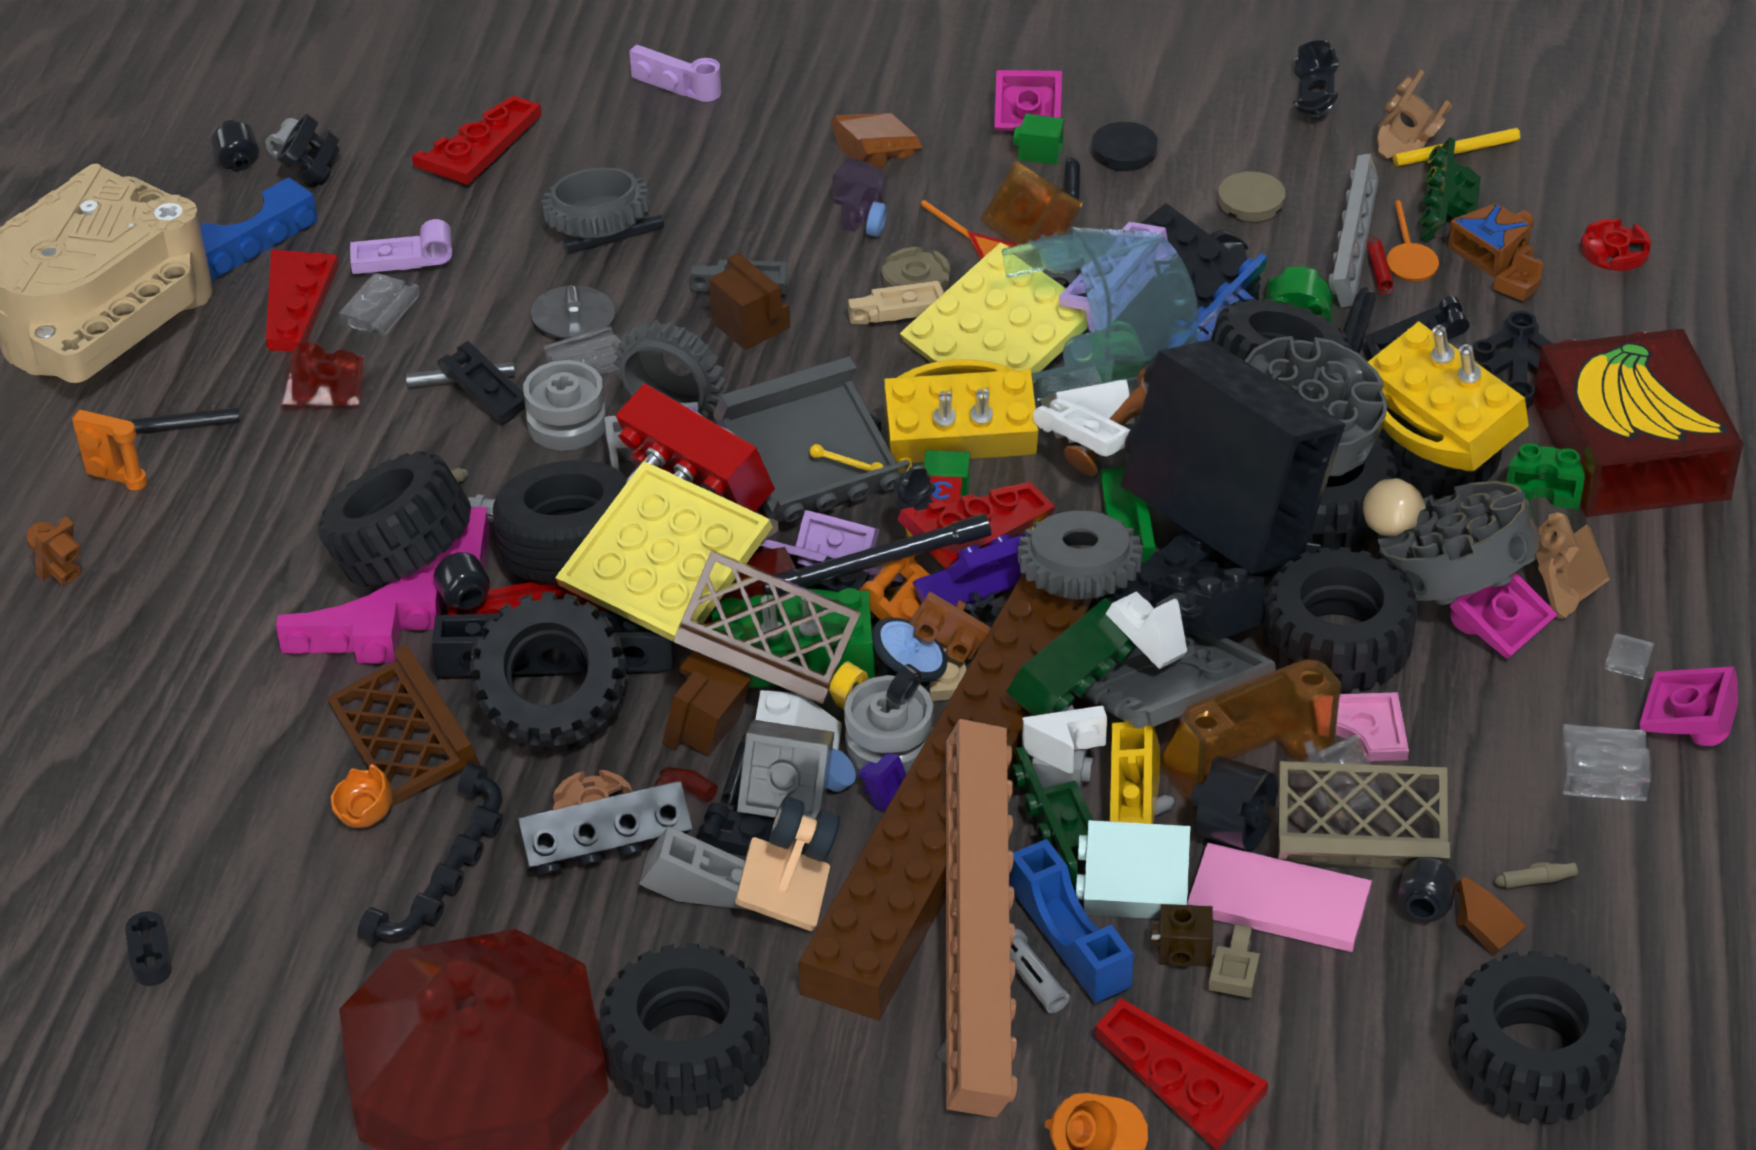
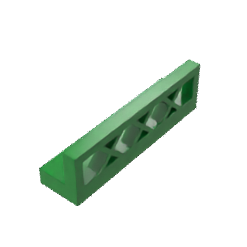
[1100,455,1155,566]

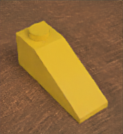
[1110,722,1160,824]

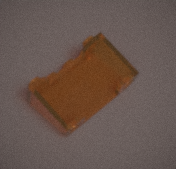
[1160,659,1341,808]

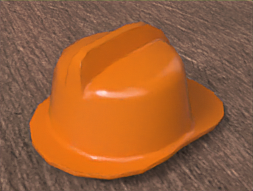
[1044,1093,1148,1150]

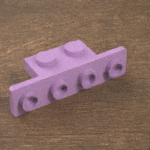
[760,510,904,587]

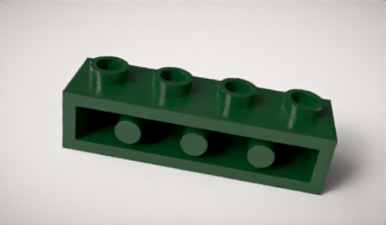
[1006,598,1137,716]

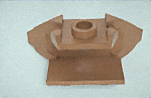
[1376,69,1453,159]
[1535,512,1610,619]

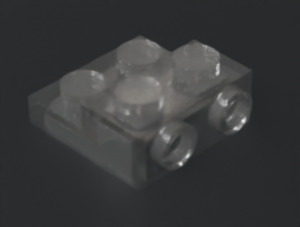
[1561,724,1651,801]

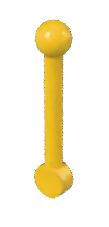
[809,444,884,472]

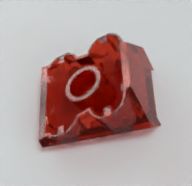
[280,341,364,408]

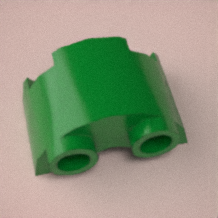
[1263,266,1334,323]
[1506,443,1585,510]

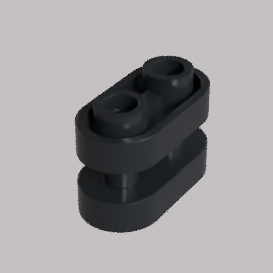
[277,114,340,185]

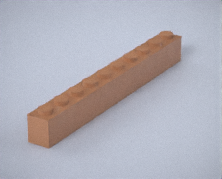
[946,719,1017,1118]

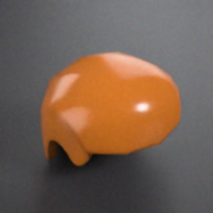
[330,764,393,828]

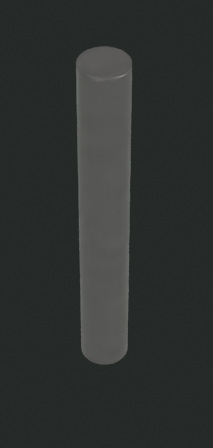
[406,362,515,388]

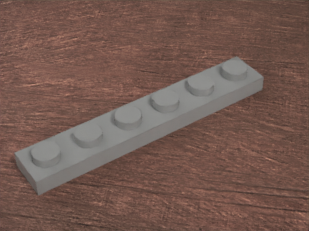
[1329,153,1379,308]

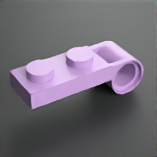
[629,45,721,102]
[350,219,452,274]

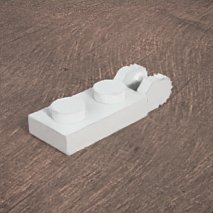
[1033,398,1130,457]

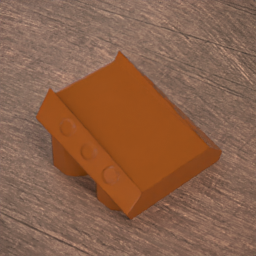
[831,113,923,170]

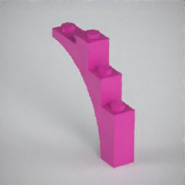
[276,507,491,664]

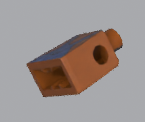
[1448,204,1534,278]

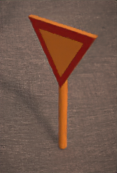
[921,200,1022,260]

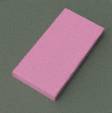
[1187,843,1372,952]

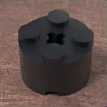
[1192,755,1278,851]

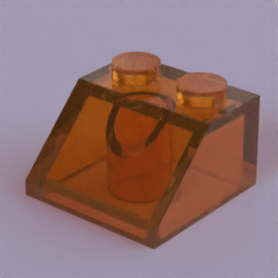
[980,161,1083,247]

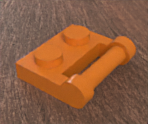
[72,409,147,490]
[859,556,930,621]

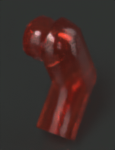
[655,767,718,802]

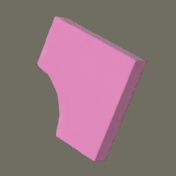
[1317,692,1409,762]

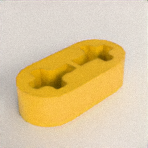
[829,661,869,710]

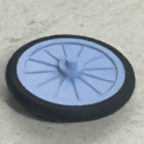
[872,618,947,682]

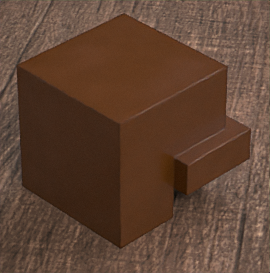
[709,253,790,350]
[662,651,751,757]

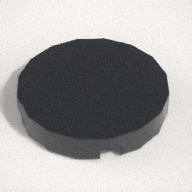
[1092,122,1158,171]

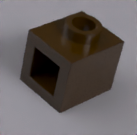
[1151,904,1213,967]

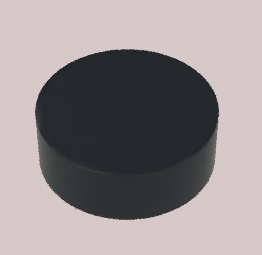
[886,664,922,705]

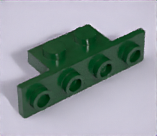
[1419,137,1481,242]
[1010,746,1094,891]

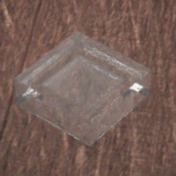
[1604,633,1654,679]

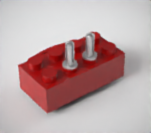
[615,383,775,512]

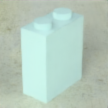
[1076,820,1190,919]

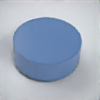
[866,201,888,237]
[828,749,856,792]

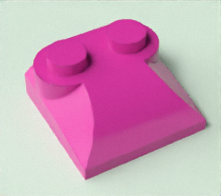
[994,70,1062,131]
[1449,572,1558,659]
[1639,666,1738,746]

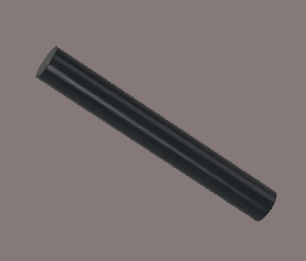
[563,215,664,254]
[128,407,240,433]

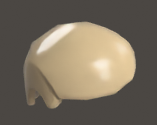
[1362,478,1425,536]

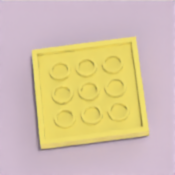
[900,242,1088,379]
[555,461,773,647]

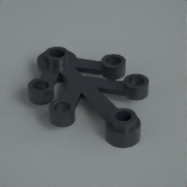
[1473,311,1568,410]

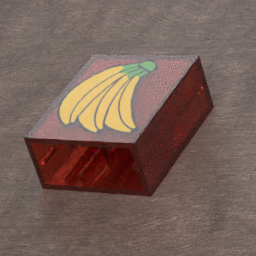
[1534,329,1743,517]

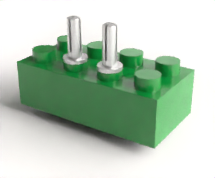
[712,588,875,688]

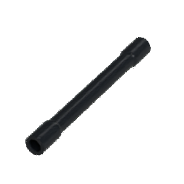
[762,513,992,596]

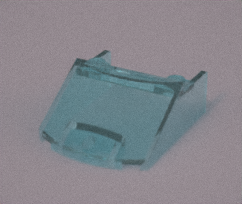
[1001,227,1198,401]

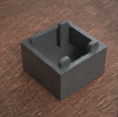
[737,720,835,819]

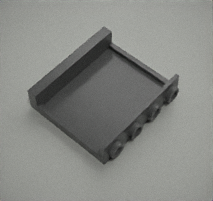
[713,356,910,522]

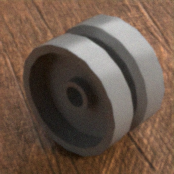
[523,360,606,451]
[844,675,934,774]

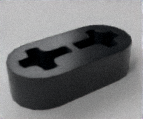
[125,911,172,986]

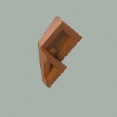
[1493,245,1544,302]
[1456,876,1527,956]

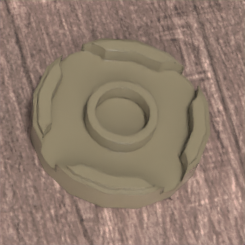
[1218,171,1285,222]
[881,247,951,291]

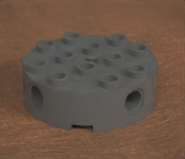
[1245,336,1387,476]
[1378,481,1540,605]

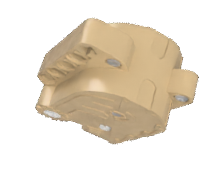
[0,164,213,383]

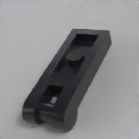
[1364,296,1470,357]
[437,341,525,425]
[696,803,806,856]

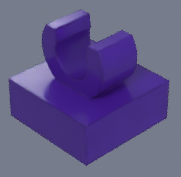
[857,753,907,811]

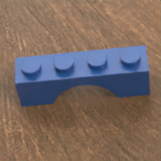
[200,177,318,281]
[1009,839,1134,1003]

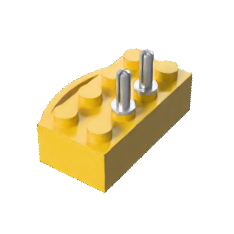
[1368,321,1529,471]
[884,359,1038,463]

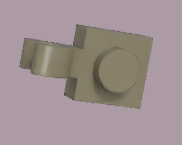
[1209,924,1260,998]

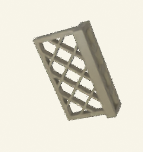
[1277,761,1450,870]

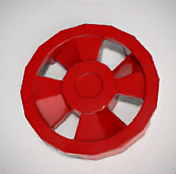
[1580,218,1651,271]

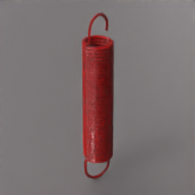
[1366,237,1394,295]

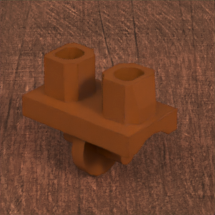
[26,516,81,586]
[909,591,991,662]

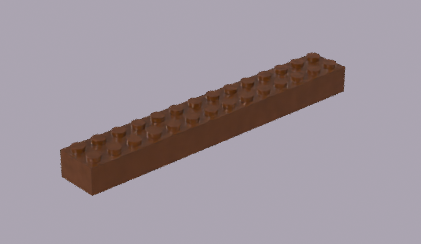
[799,573,1097,1021]

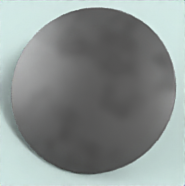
[531,285,615,339]

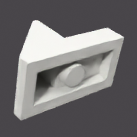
[1106,591,1187,669]
[1022,705,1107,774]

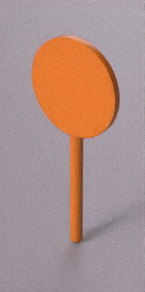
[1387,200,1439,282]

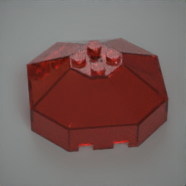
[339,929,609,1150]

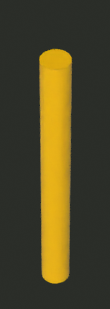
[1393,128,1520,167]

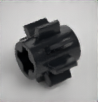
[963,592,1003,627]

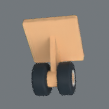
[735,796,840,931]

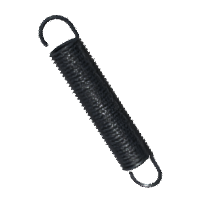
[1064,158,1080,211]
[720,734,746,811]

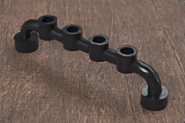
[357,762,503,945]

